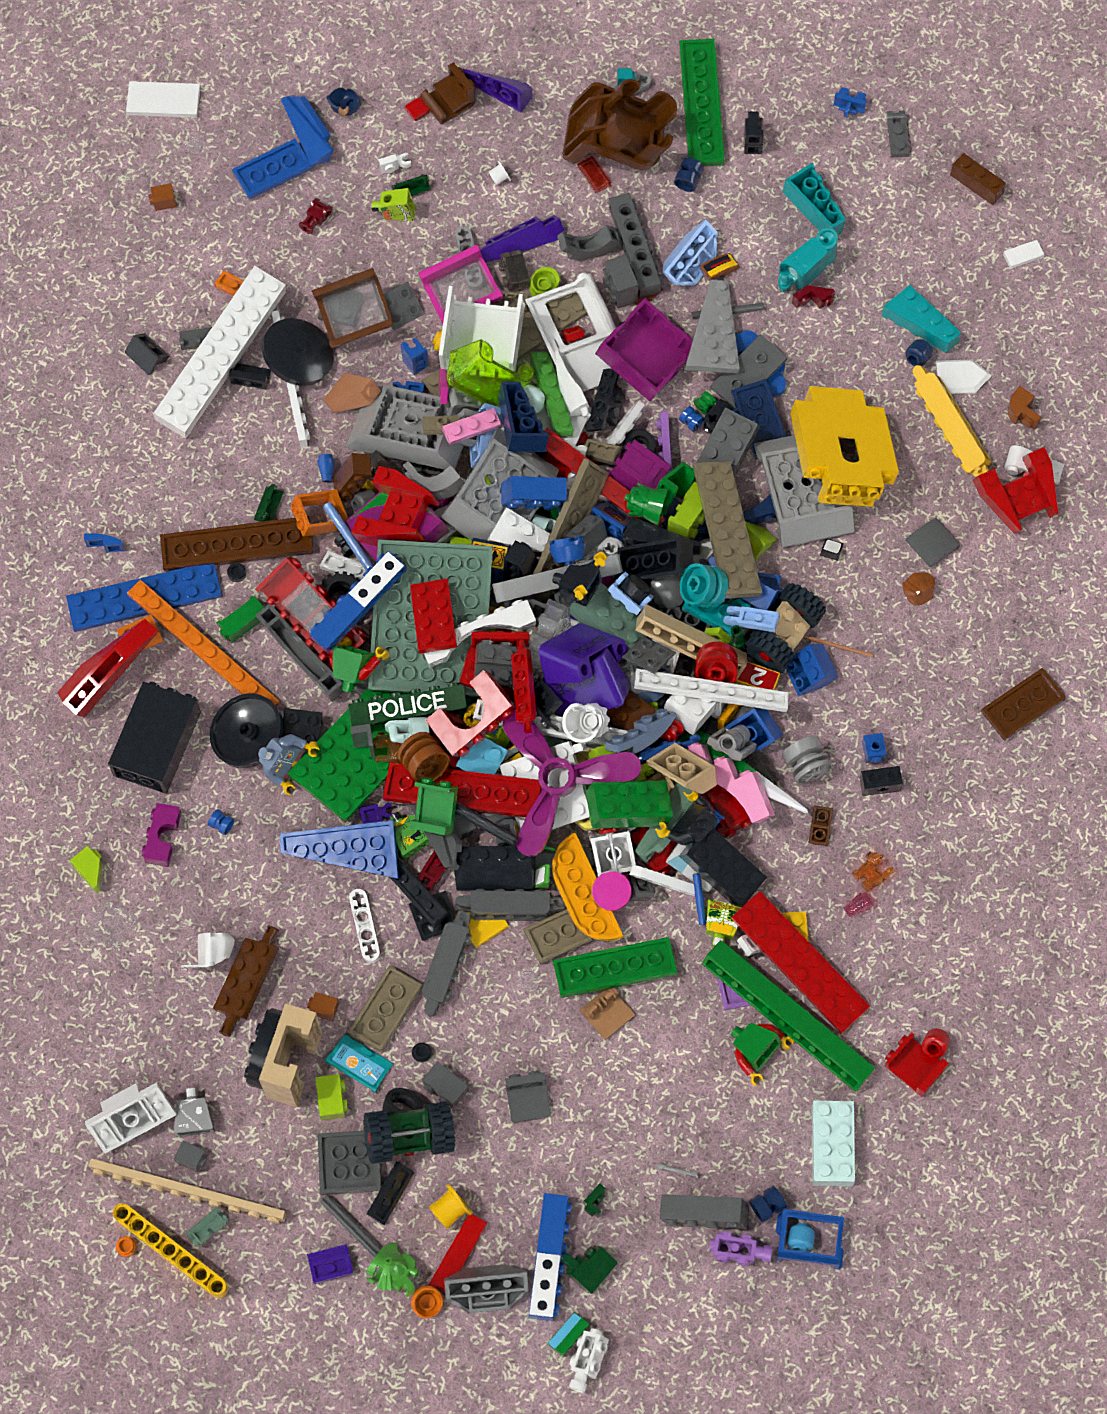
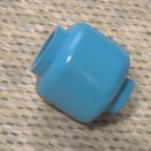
[787,1223,815,1252]

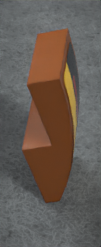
[700,253,740,282]

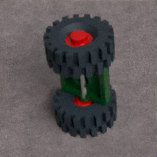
[363,1101,455,1164]

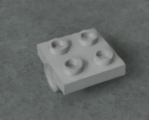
[707,725,757,761]

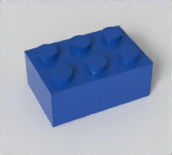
[501,476,567,510]

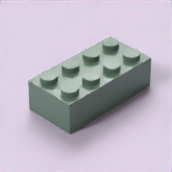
[567,582,648,662]

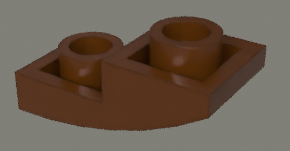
[808,805,833,846]

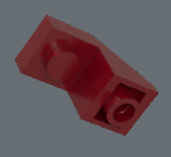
[792,285,835,309]

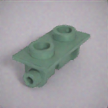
[186,1207,229,1247]

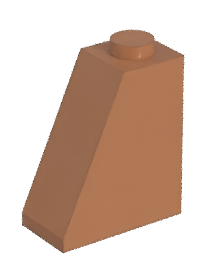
[323,373,381,413]

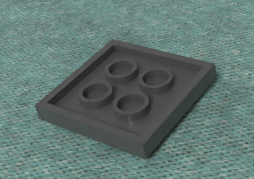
[318,1130,381,1195]

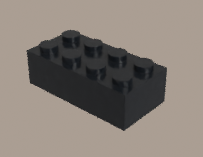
[679,828,767,907]

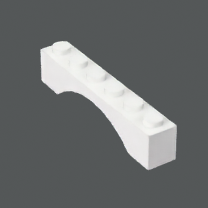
[423,600,536,668]

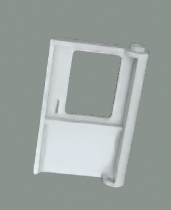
[525,272,622,392]

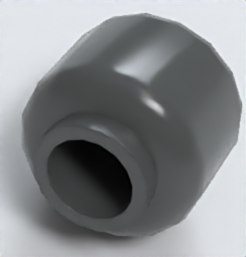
[352,489,377,512]

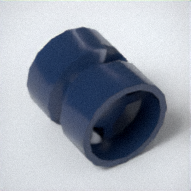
[674,158,704,192]
[749,1185,787,1223]

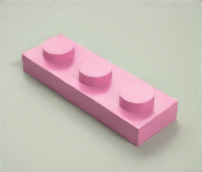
[442,408,501,445]

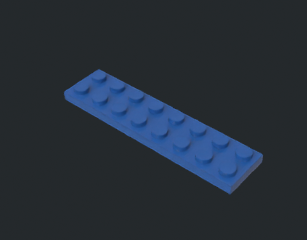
[66,564,222,632]

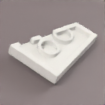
[605,401,644,445]
[487,507,550,553]

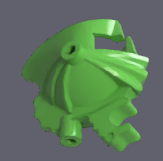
[366,1242,419,1297]

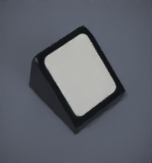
[820,539,844,561]

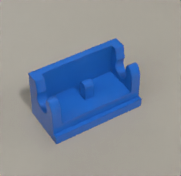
[400,338,429,375]

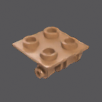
[579,988,635,1040]

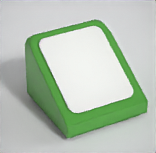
[534,864,550,889]

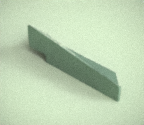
[635,783,701,862]

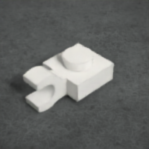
[378,153,411,174]

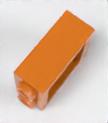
[291,489,348,537]

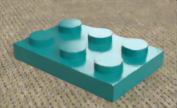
[682,599,751,637]

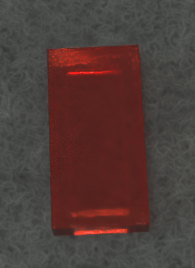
[577,156,611,193]

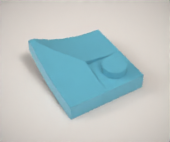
[456,737,508,774]

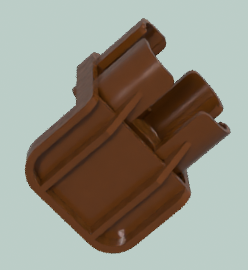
[562,79,677,171]

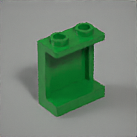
[409,778,458,835]

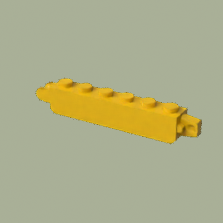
[913,365,991,477]

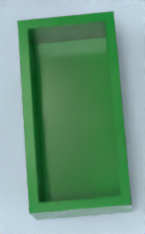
[585,781,673,828]

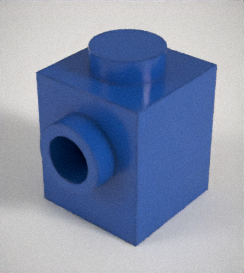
[862,733,887,765]

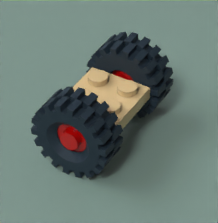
[744,583,826,674]

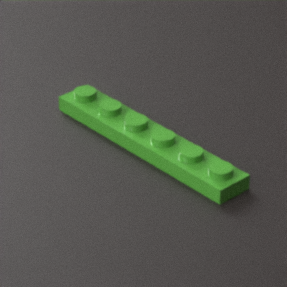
[530,352,574,436]

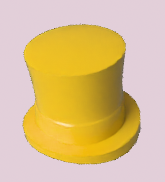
[428,1184,473,1229]

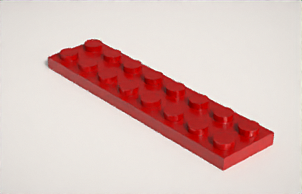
[382,762,542,818]
[731,891,870,1034]

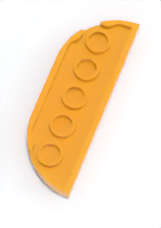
[552,833,623,941]

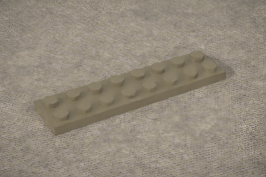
[523,458,609,605]
[693,461,762,598]

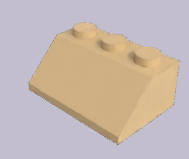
[646,743,717,794]

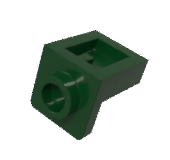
[583,1183,606,1218]

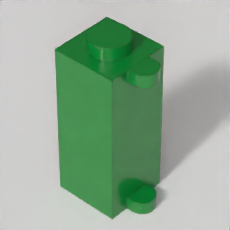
[216,596,264,643]

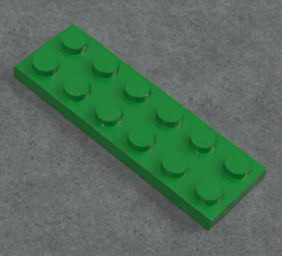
[553,937,677,998]

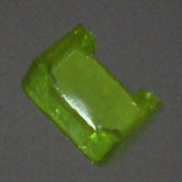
[447,339,534,407]

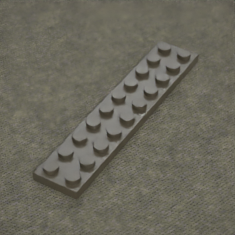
[421,283,587,399]

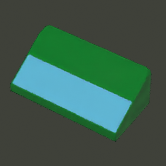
[547,1312,590,1357]

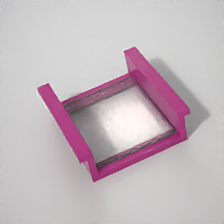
[418,245,504,324]

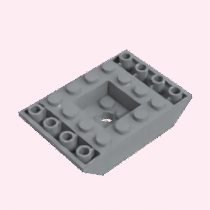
[346,385,464,470]

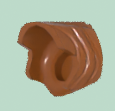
[902,572,935,605]

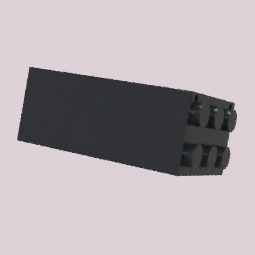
[108,681,201,794]

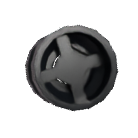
[334,534,354,557]

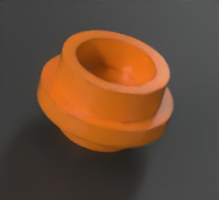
[116,1236,136,1257]

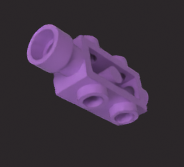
[709,1231,772,1266]

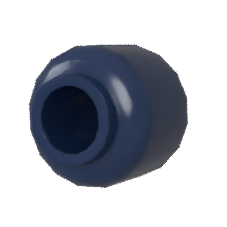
[905,339,933,366]

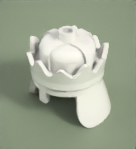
[562,703,610,743]

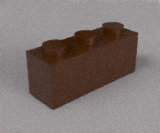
[950,153,1006,205]
[333,453,371,500]

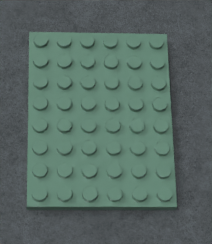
[368,540,493,697]

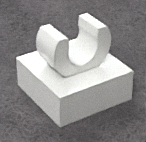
[737,935,761,957]

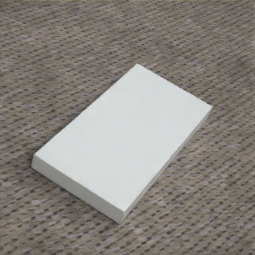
[126,81,200,118]

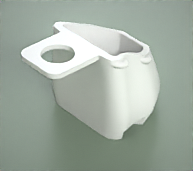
[181,933,235,968]

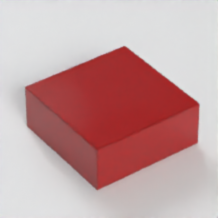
[405,97,429,121]

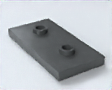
[710,334,788,408]

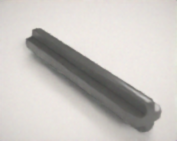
[321,1195,381,1257]

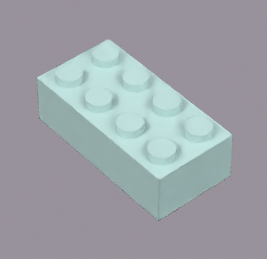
[812,1101,855,1186]

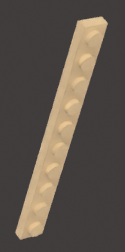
[89,1158,287,1224]

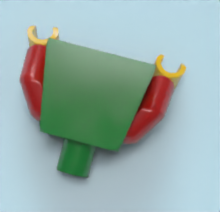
[329,637,390,692]
[731,1023,794,1087]

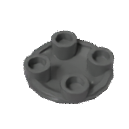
[650,575,684,609]

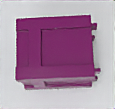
[607,440,671,492]

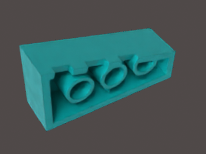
[782,162,846,235]
[882,284,961,353]

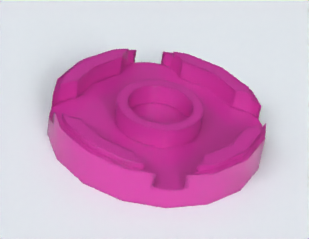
[592,871,632,911]

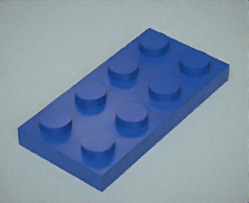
[232,139,312,200]

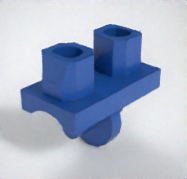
[833,87,867,118]

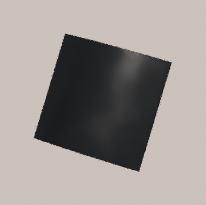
[408,891,456,941]

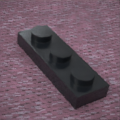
[366,1161,415,1226]

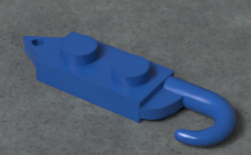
[638,735,700,765]

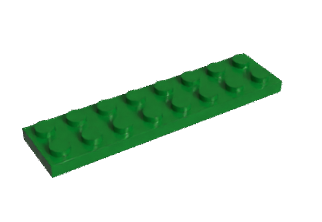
[679,38,725,166]

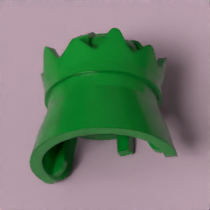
[625,482,668,526]

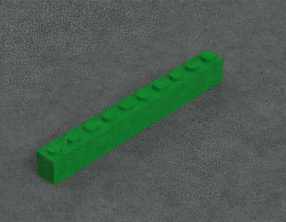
[702,940,875,1092]

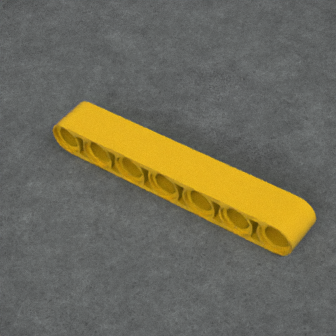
[113,1203,228,1299]

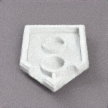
[935,359,992,395]

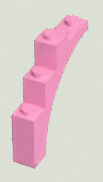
[653,742,775,823]

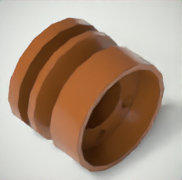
[397,732,449,782]

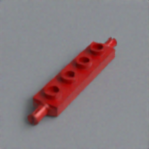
[511,639,537,734]

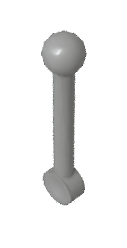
[657,1162,699,1178]

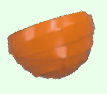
[410,1285,443,1319]

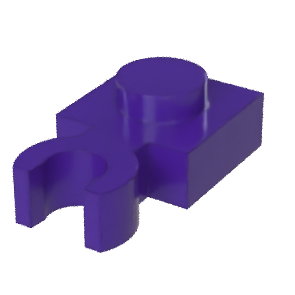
[358,803,394,824]

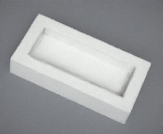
[1003,240,1044,269]

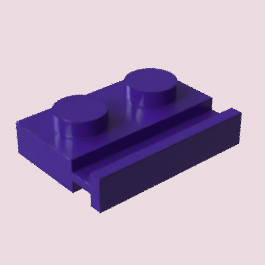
[307,1244,354,1284]

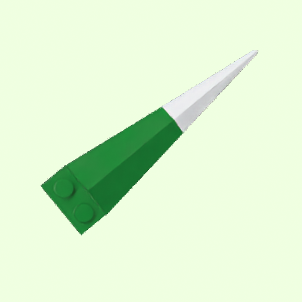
[678,730,808,813]

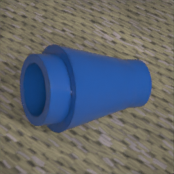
[317,454,335,482]

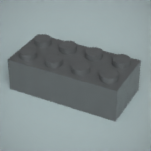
[696,408,760,477]

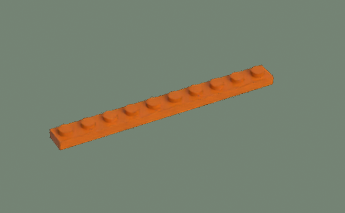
[127,580,279,706]

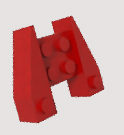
[972,447,1058,534]
[351,466,439,546]

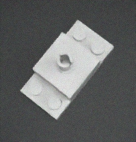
[85,1082,176,1153]

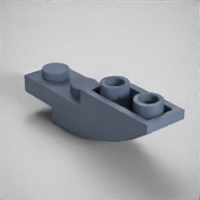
[605,709,676,754]

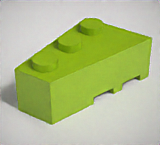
[668,482,705,540]

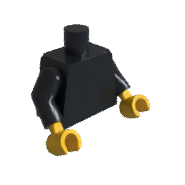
[552,551,608,606]
[655,790,717,846]

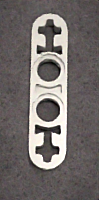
[629,865,695,896]
[349,889,380,963]

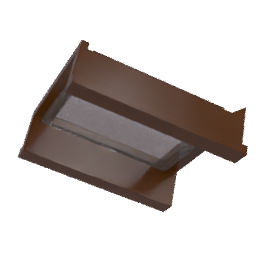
[311,268,395,349]

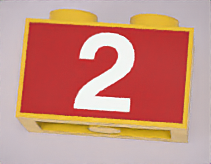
[736,662,780,690]

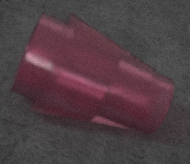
[843,892,874,917]

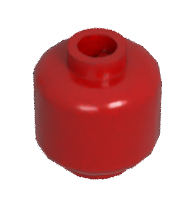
[922,1028,950,1058]

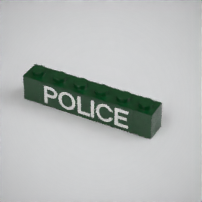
[348,682,467,726]

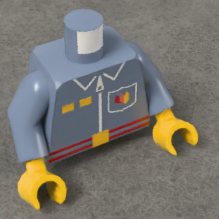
[258,734,320,795]

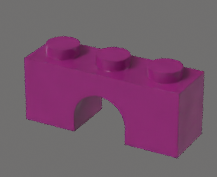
[141,803,182,867]

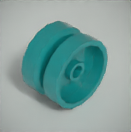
[680,563,729,608]

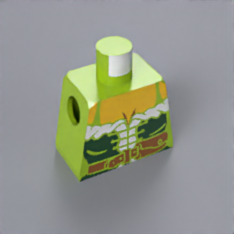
[706,899,742,947]

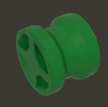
[694,391,716,414]

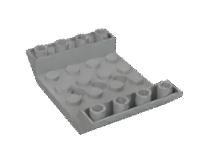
[440,427,559,548]
[754,435,854,548]

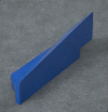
[281,95,334,166]

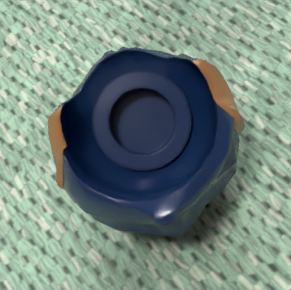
[326,87,361,116]

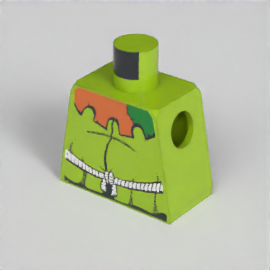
[371,188,416,221]

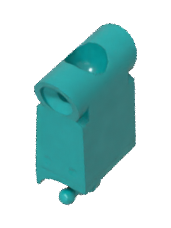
[778,228,838,292]

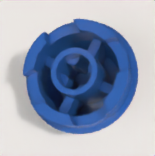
[549,536,586,566]

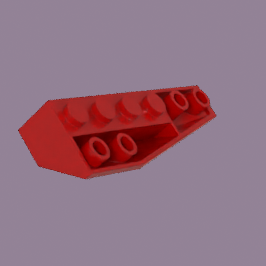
[57,619,159,718]

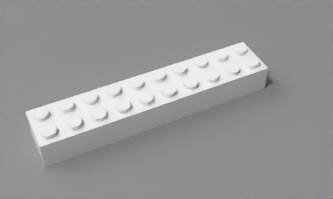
[154,266,286,439]

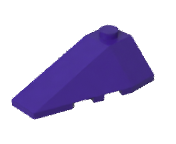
[463,68,533,113]

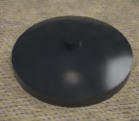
[262,318,334,386]
[210,693,283,768]

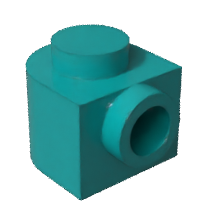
[617,68,636,87]

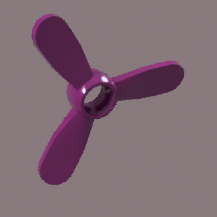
[502,711,642,857]

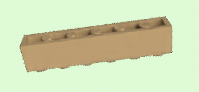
[636,604,747,680]

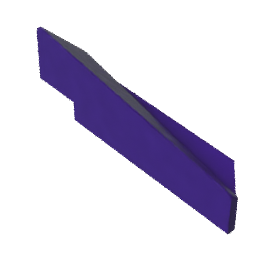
[480,215,565,263]

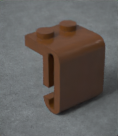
[420,62,475,124]

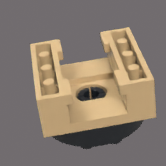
[244,1003,322,1107]

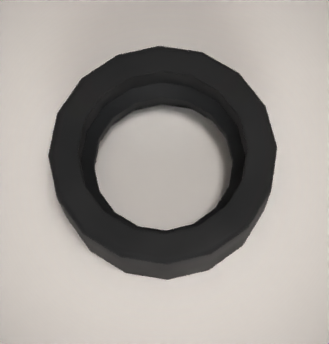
[382,1088,422,1114]

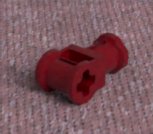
[299,198,333,234]

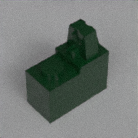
[560,1245,618,1294]

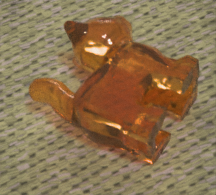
[373,732,407,763]
[852,851,894,893]

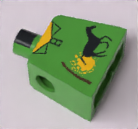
[390,811,431,861]

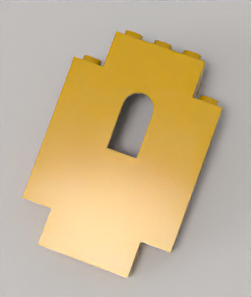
[790,386,899,507]

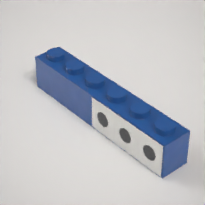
[309,551,407,653]
[529,1193,572,1321]

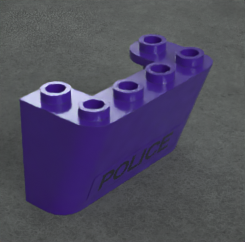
[538,623,628,683]
[543,647,631,717]

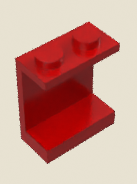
[885,1032,949,1097]

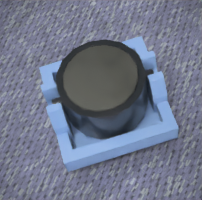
[608,572,654,615]

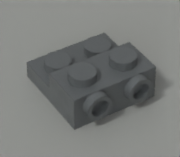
[474,640,517,688]

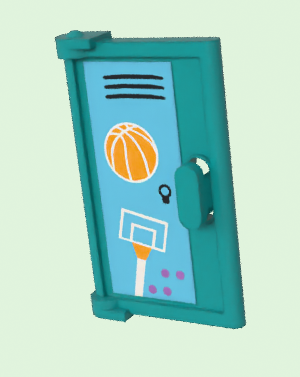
[325,1034,393,1093]

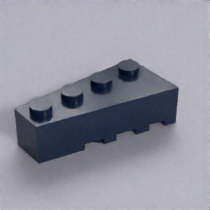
[498,382,549,452]

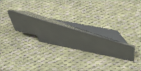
[408,804,462,870]

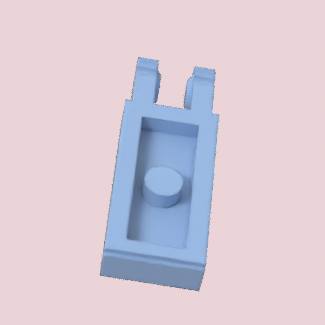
[723,606,780,632]

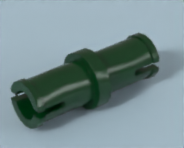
[730,625,745,652]

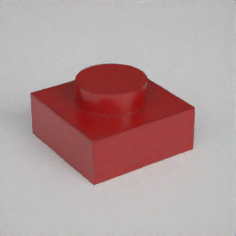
[562,325,585,343]

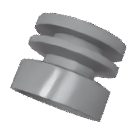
[782,735,833,785]

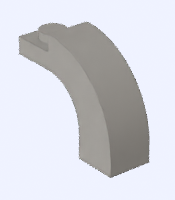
[403,461,464,500]

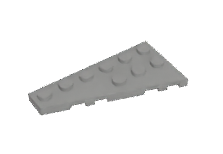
[684,280,740,373]

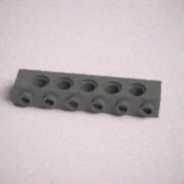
[609,193,663,298]

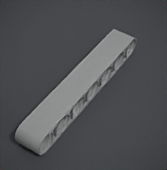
[492,554,623,603]

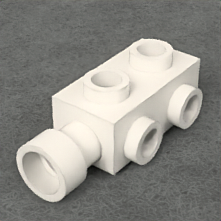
[569,1328,609,1393]

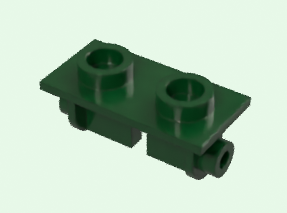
[391,174,431,196]
[254,484,284,522]

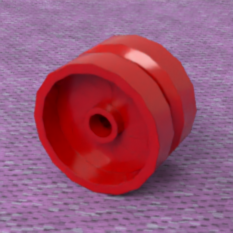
[695,641,738,684]

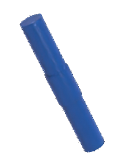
[692,873,707,925]

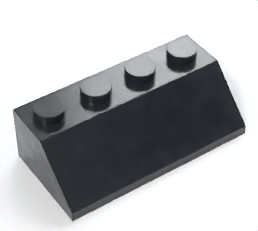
[616,537,693,580]
[454,846,536,891]

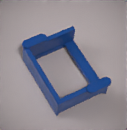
[776,1209,844,1270]

